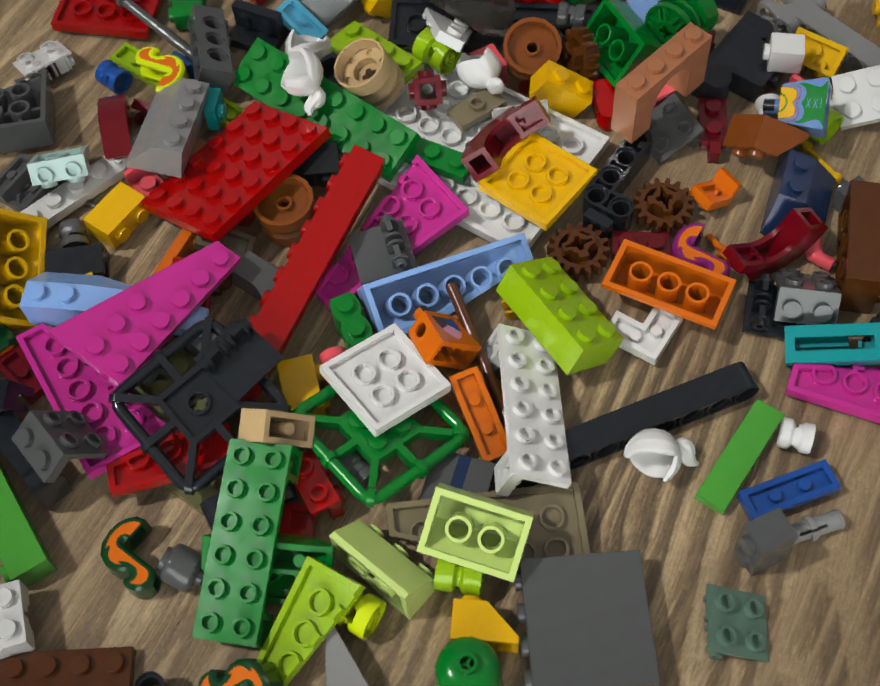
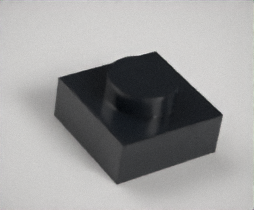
[582,207,614,241]

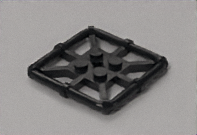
[108,317,291,495]

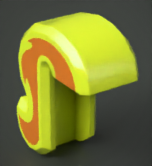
[135,47,189,93]

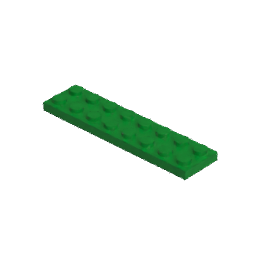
[233,37,421,183]

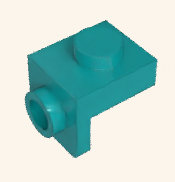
[203,87,227,130]

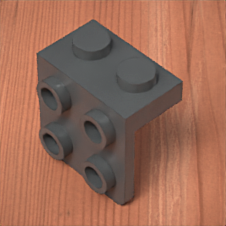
[773,268,842,325]
[11,410,109,483]

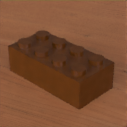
[835,180,880,314]

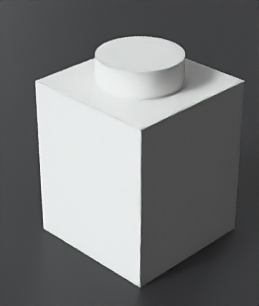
[762,32,805,74]

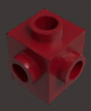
[408,70,447,110]

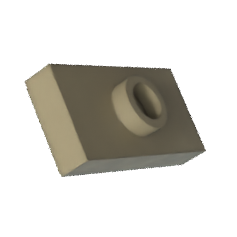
[447,88,507,133]

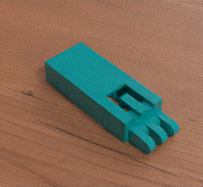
[784,322,880,367]

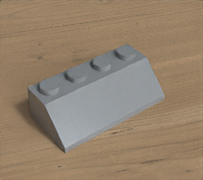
[126,78,209,178]

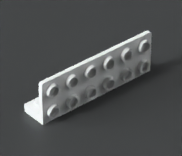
[484,323,572,497]

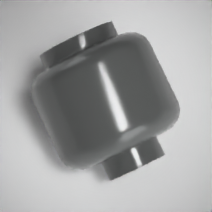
[157,543,204,592]

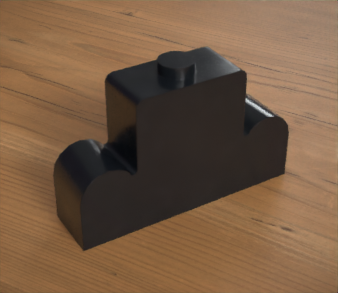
[690,11,783,104]

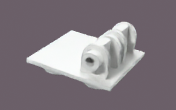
[12,40,76,81]

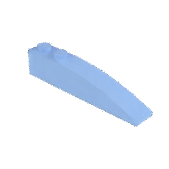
[357,233,534,334]
[19,272,209,337]

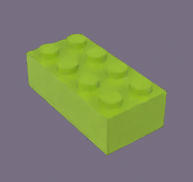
[496,256,624,375]

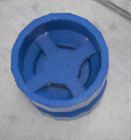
[95,60,132,95]

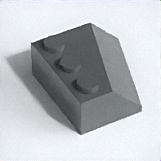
[0,69,56,153]

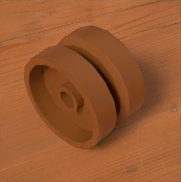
[502,17,562,85]
[253,174,316,247]

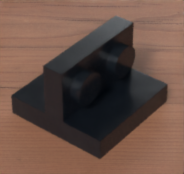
[228,0,291,51]

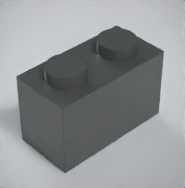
[734,507,798,576]

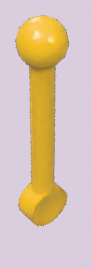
[801,141,842,183]

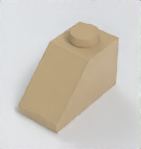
[238,408,316,448]

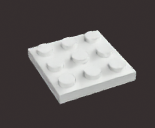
[320,323,451,437]

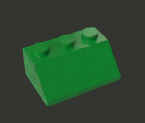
[584,0,662,88]

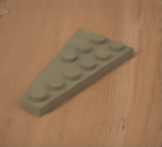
[386,481,591,565]

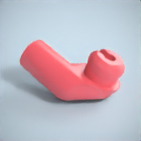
[804,237,836,272]

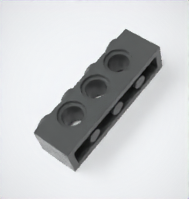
[188,4,236,94]

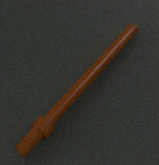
[446,282,506,430]

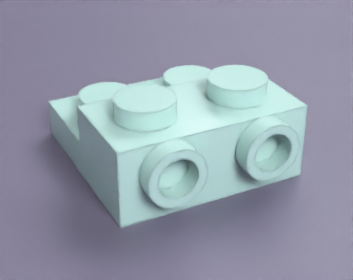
[27,145,91,189]

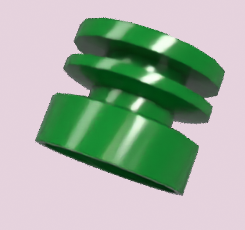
[645,0,718,45]

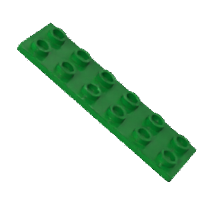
[192,438,303,648]

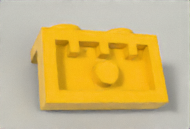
[795,26,849,78]

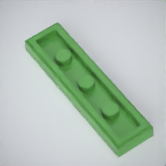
[694,399,785,515]

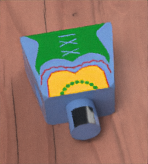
[763,77,832,138]

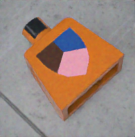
[408,306,482,370]

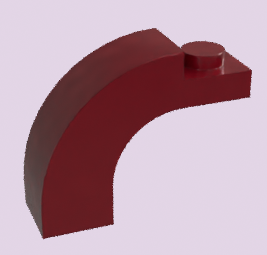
[97,94,135,161]
[460,96,551,182]
[722,207,828,280]

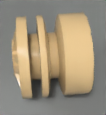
[334,38,405,110]

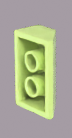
[416,482,534,582]
[329,519,435,620]

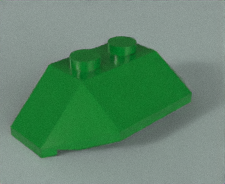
[201,533,335,605]

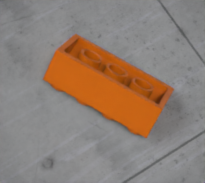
[601,239,737,330]

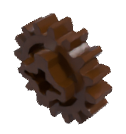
[560,26,600,80]
[632,178,695,235]
[547,222,610,281]

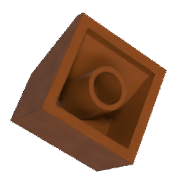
[722,114,810,160]

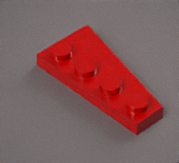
[106,420,232,498]

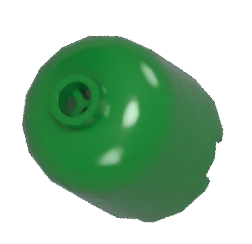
[435,636,503,686]

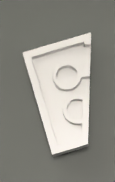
[422,7,472,53]

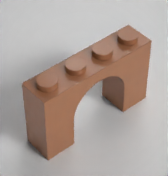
[611,22,713,144]

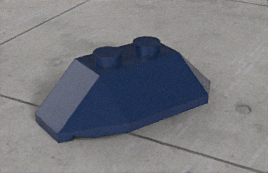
[760,147,835,236]

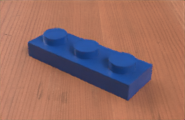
[737,459,842,521]

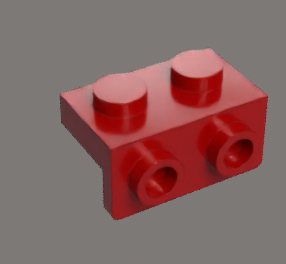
[294,449,346,520]

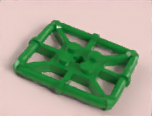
[291,385,470,508]

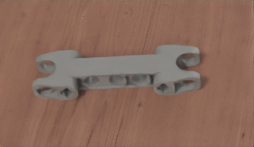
[756,0,880,72]

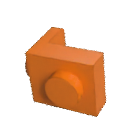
[689,168,741,212]

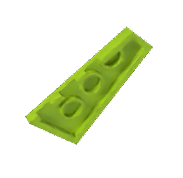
[330,20,425,85]
[257,556,366,686]

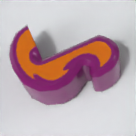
[670,223,730,277]

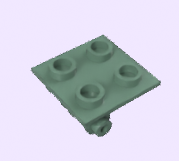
[703,584,769,663]

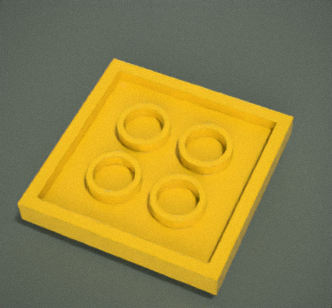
[478,132,597,231]

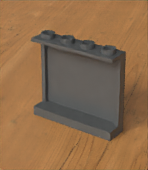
[514,550,660,686]

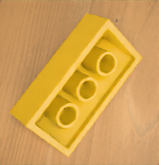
[0,208,47,330]

